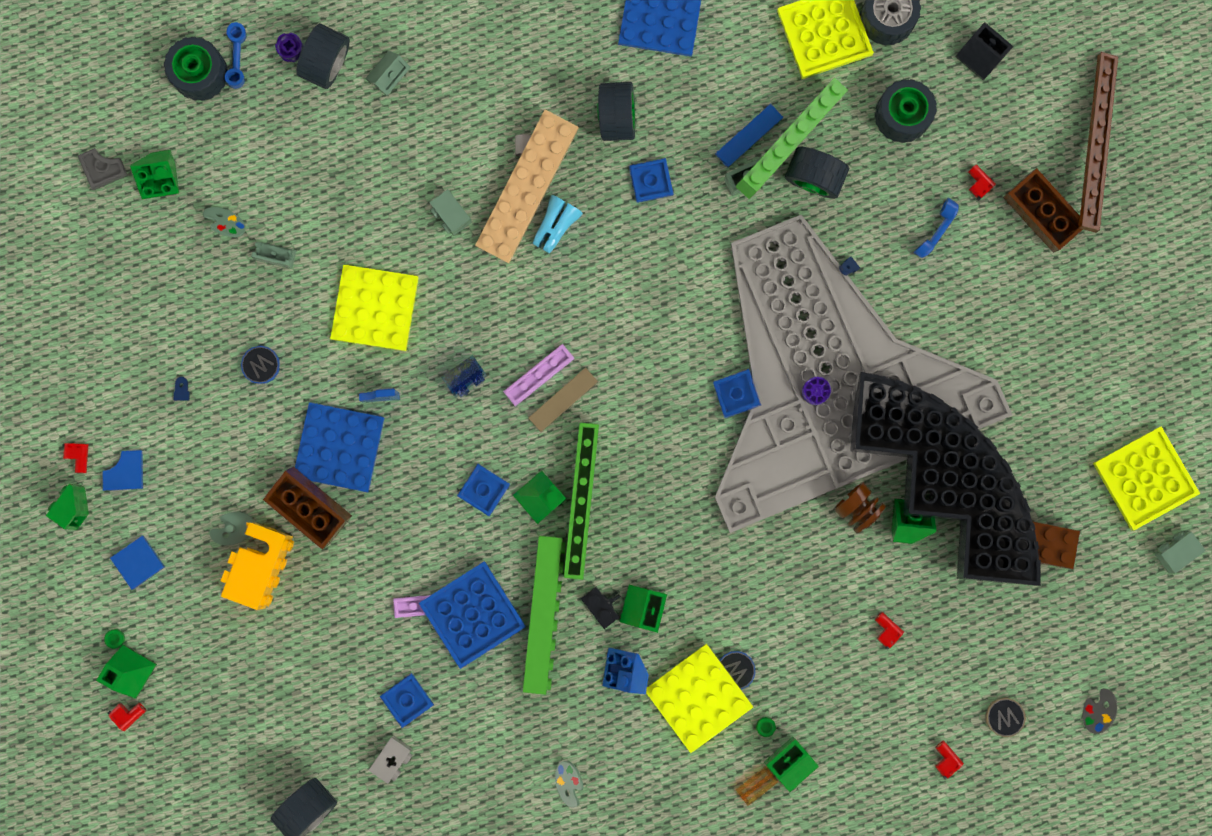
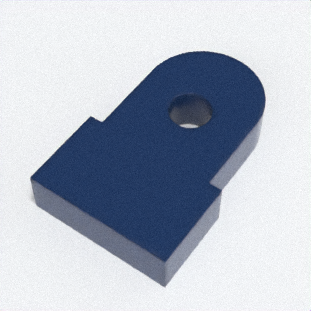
[839,256,860,276]
[174,377,190,401]

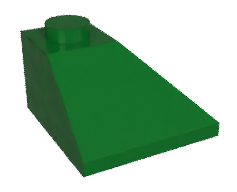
[513,470,567,524]
[891,498,937,544]

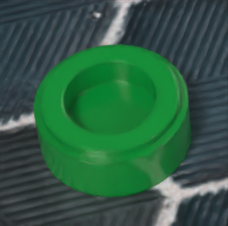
[104,629,125,649]
[756,717,776,737]

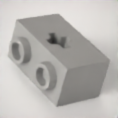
[369,736,413,784]

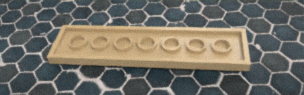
[475,110,579,263]

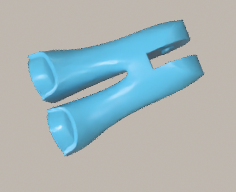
[533,195,583,253]

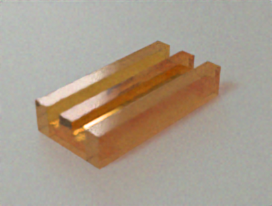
[735,766,778,806]

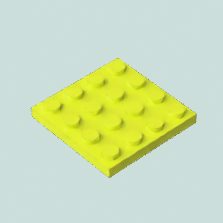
[777,0,874,79]
[330,265,419,351]
[1093,426,1200,531]
[646,643,753,753]

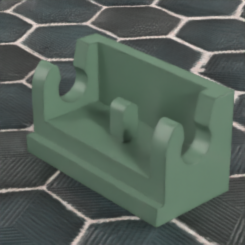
[251,242,297,269]

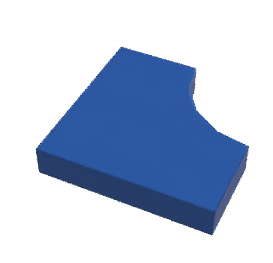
[359,388,400,403]
[103,450,143,491]

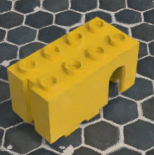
[221,522,294,610]

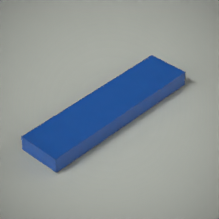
[715,104,783,168]

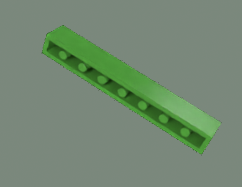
[735,77,848,199]
[564,423,599,580]
[523,536,566,695]

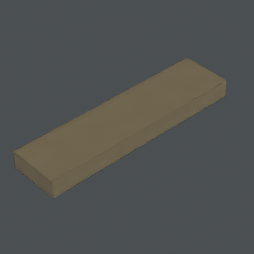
[529,367,598,432]

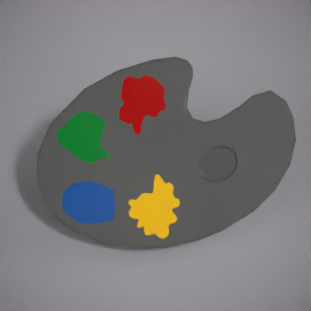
[1082,688,1117,734]

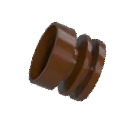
[833,482,886,534]

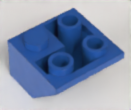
[602,647,649,694]

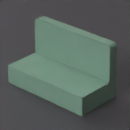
[366,51,411,96]

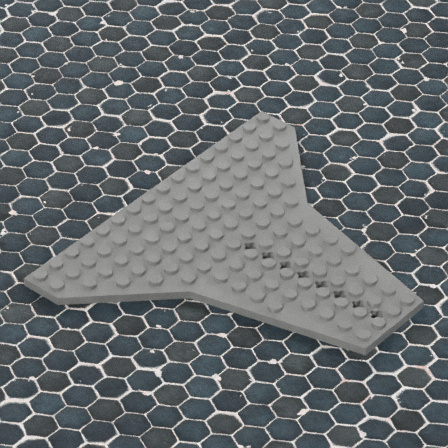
[715,215,1012,533]

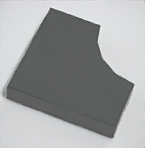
[78,148,128,191]

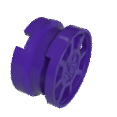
[275,32,304,62]
[802,377,831,405]

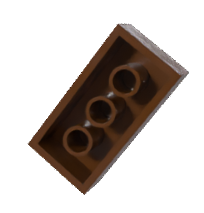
[1003,168,1083,253]
[263,466,352,550]

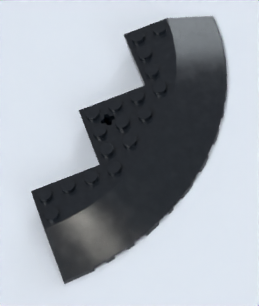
[850,372,1041,586]

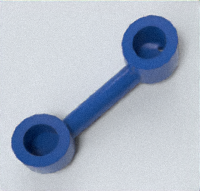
[225,22,247,89]
[913,197,959,258]

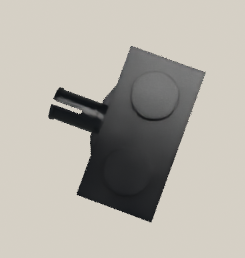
[581,586,621,629]

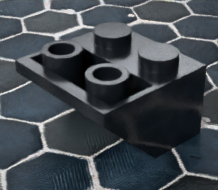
[955,22,1014,81]

